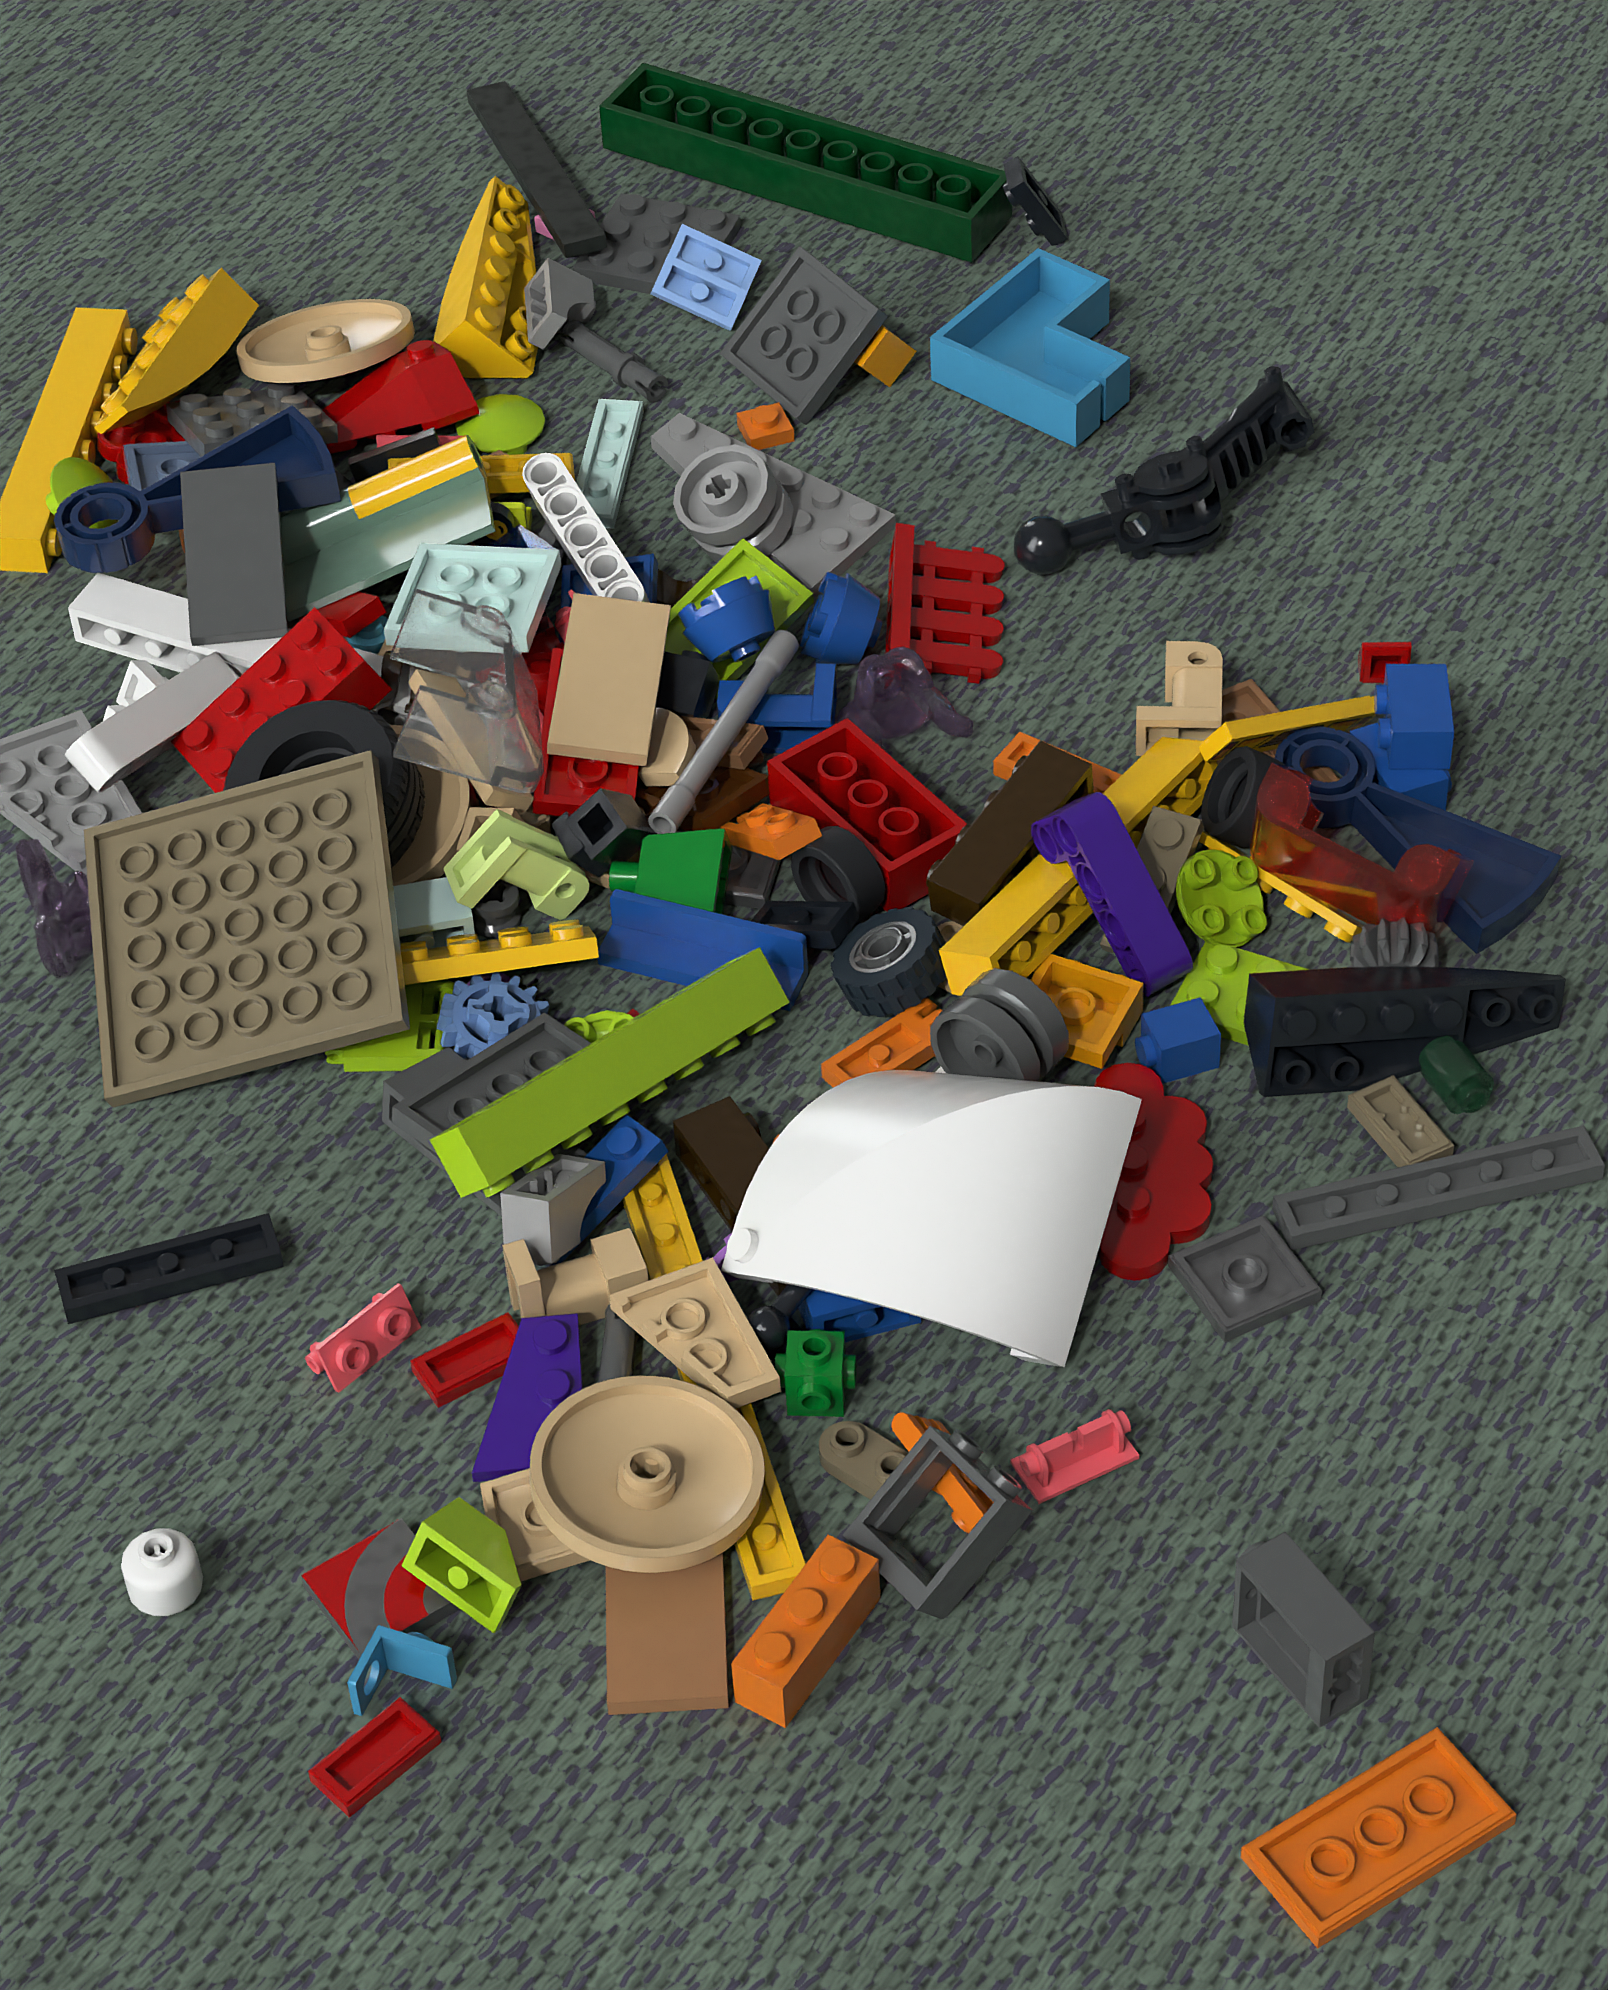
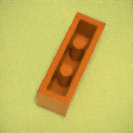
[731,1534,880,1728]

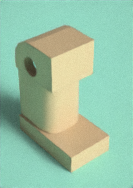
[1136,641,1223,756]
[502,1228,649,1325]

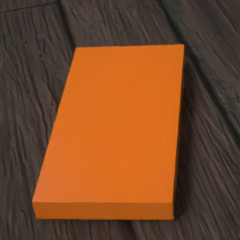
[1241,1727,1517,1949]

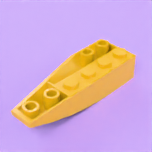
[433,176,538,378]
[95,268,259,434]

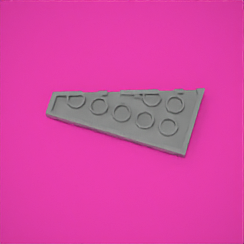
[651,413,896,598]
[0,710,142,879]

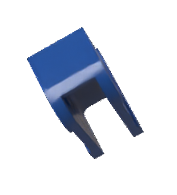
[717,663,837,753]

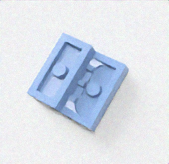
[650,224,762,331]

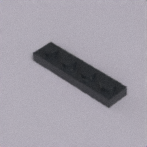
[54,1213,284,1324]

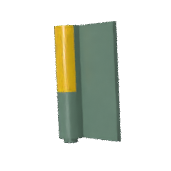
[280,435,495,622]

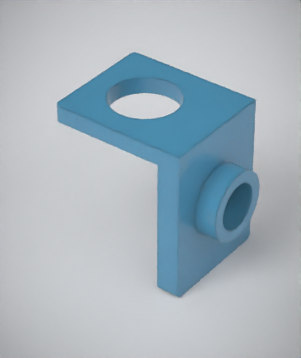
[347,1625,457,1716]

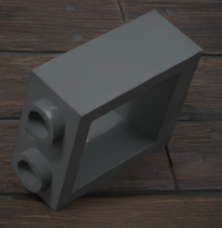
[843,1426,1033,1619]
[1232,1532,1375,1728]

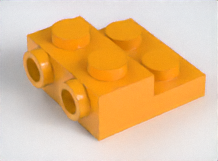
[1030,954,1144,1069]

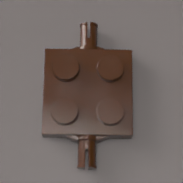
[635,749,770,831]

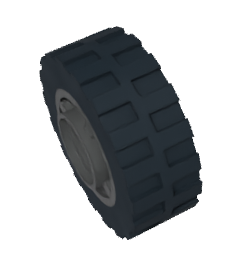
[831,907,946,1017]

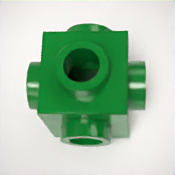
[775,1329,856,1417]

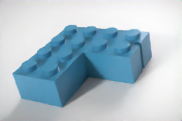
[930,248,1130,447]

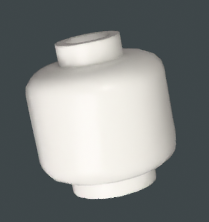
[121,1528,203,1616]

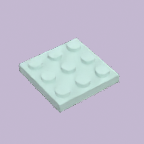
[384,543,561,653]

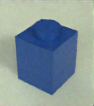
[1135,997,1221,1084]

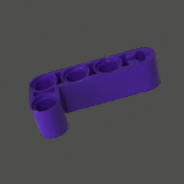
[1031,792,1193,997]

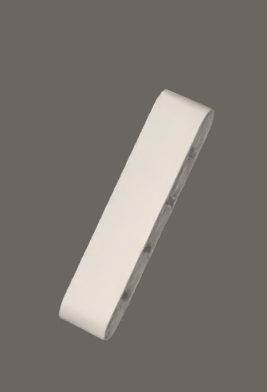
[522,453,650,603]
[64,652,239,793]

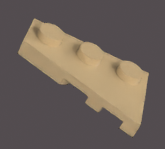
[609,1257,781,1409]

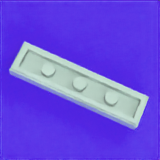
[576,399,644,529]

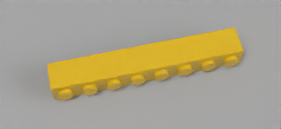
[0,307,138,573]
[939,737,1218,996]

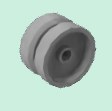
[673,444,793,562]

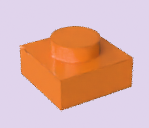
[736,402,794,450]

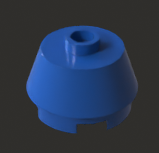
[800,571,882,664]
[678,575,775,663]

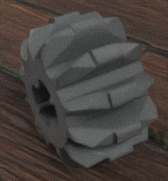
[1350,917,1439,967]

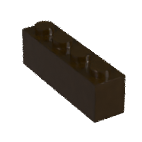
[926,740,1094,926]
[673,1096,788,1296]

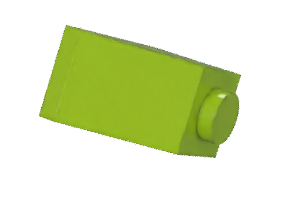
[402,1497,522,1633]

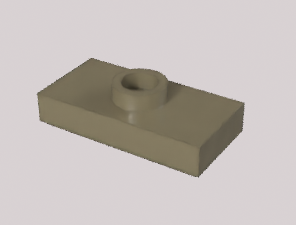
[1347,1075,1454,1167]

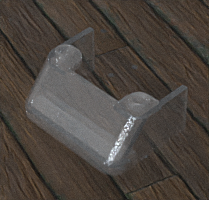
[390,589,544,793]

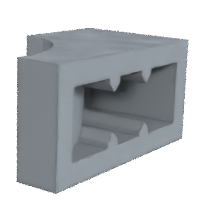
[524,258,596,349]
[500,1154,606,1266]

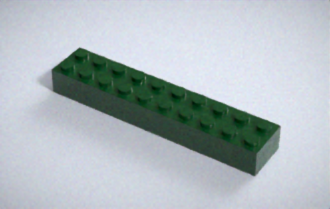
[599,63,1012,263]

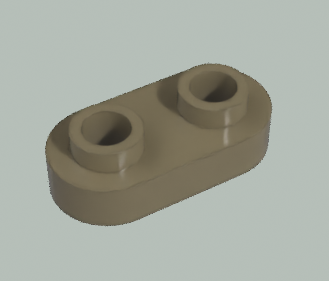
[819,1421,908,1500]

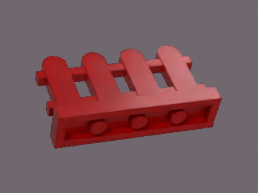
[883,523,1005,685]

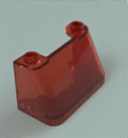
[1249,763,1475,934]

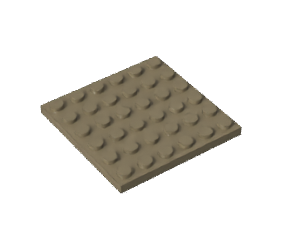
[84,750,410,1107]

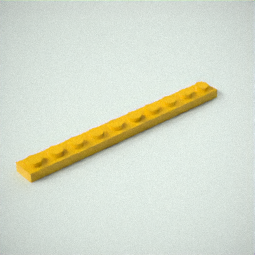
[622,1154,805,1601]

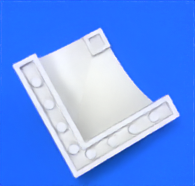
[721,1070,1142,1367]

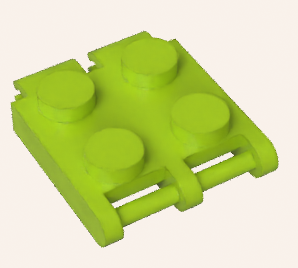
[325,979,454,1072]

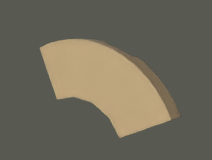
[638,707,696,786]

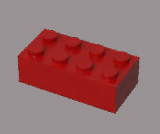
[171,607,392,793]
[767,718,967,912]

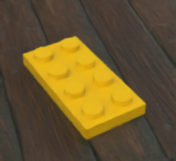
[400,920,599,985]

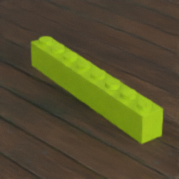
[429,947,789,1198]

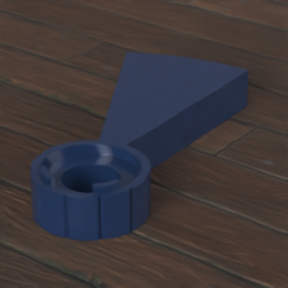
[54,405,341,573]
[1275,727,1562,954]

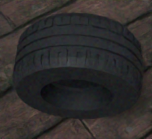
[223,700,425,868]

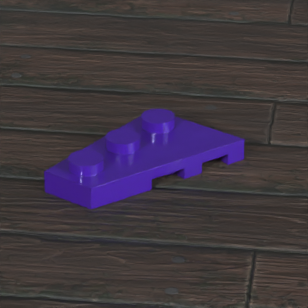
[472,1313,583,1482]

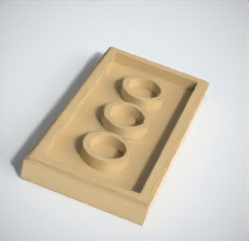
[547,593,671,766]

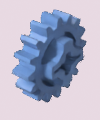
[437,972,549,1059]

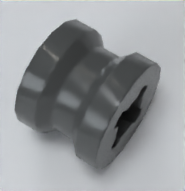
[471,879,522,939]

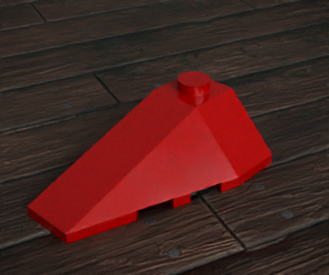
[322,340,479,454]

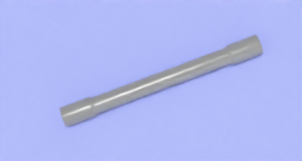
[648,630,799,834]

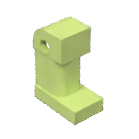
[443,809,590,920]

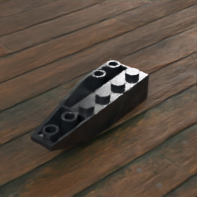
[1243,966,1566,1097]

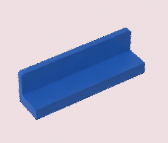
[597,889,808,1011]

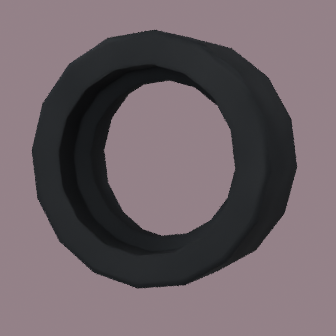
[1201,746,1288,848]
[791,826,886,923]

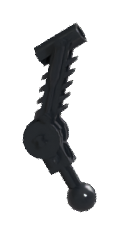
[1014,366,1315,575]

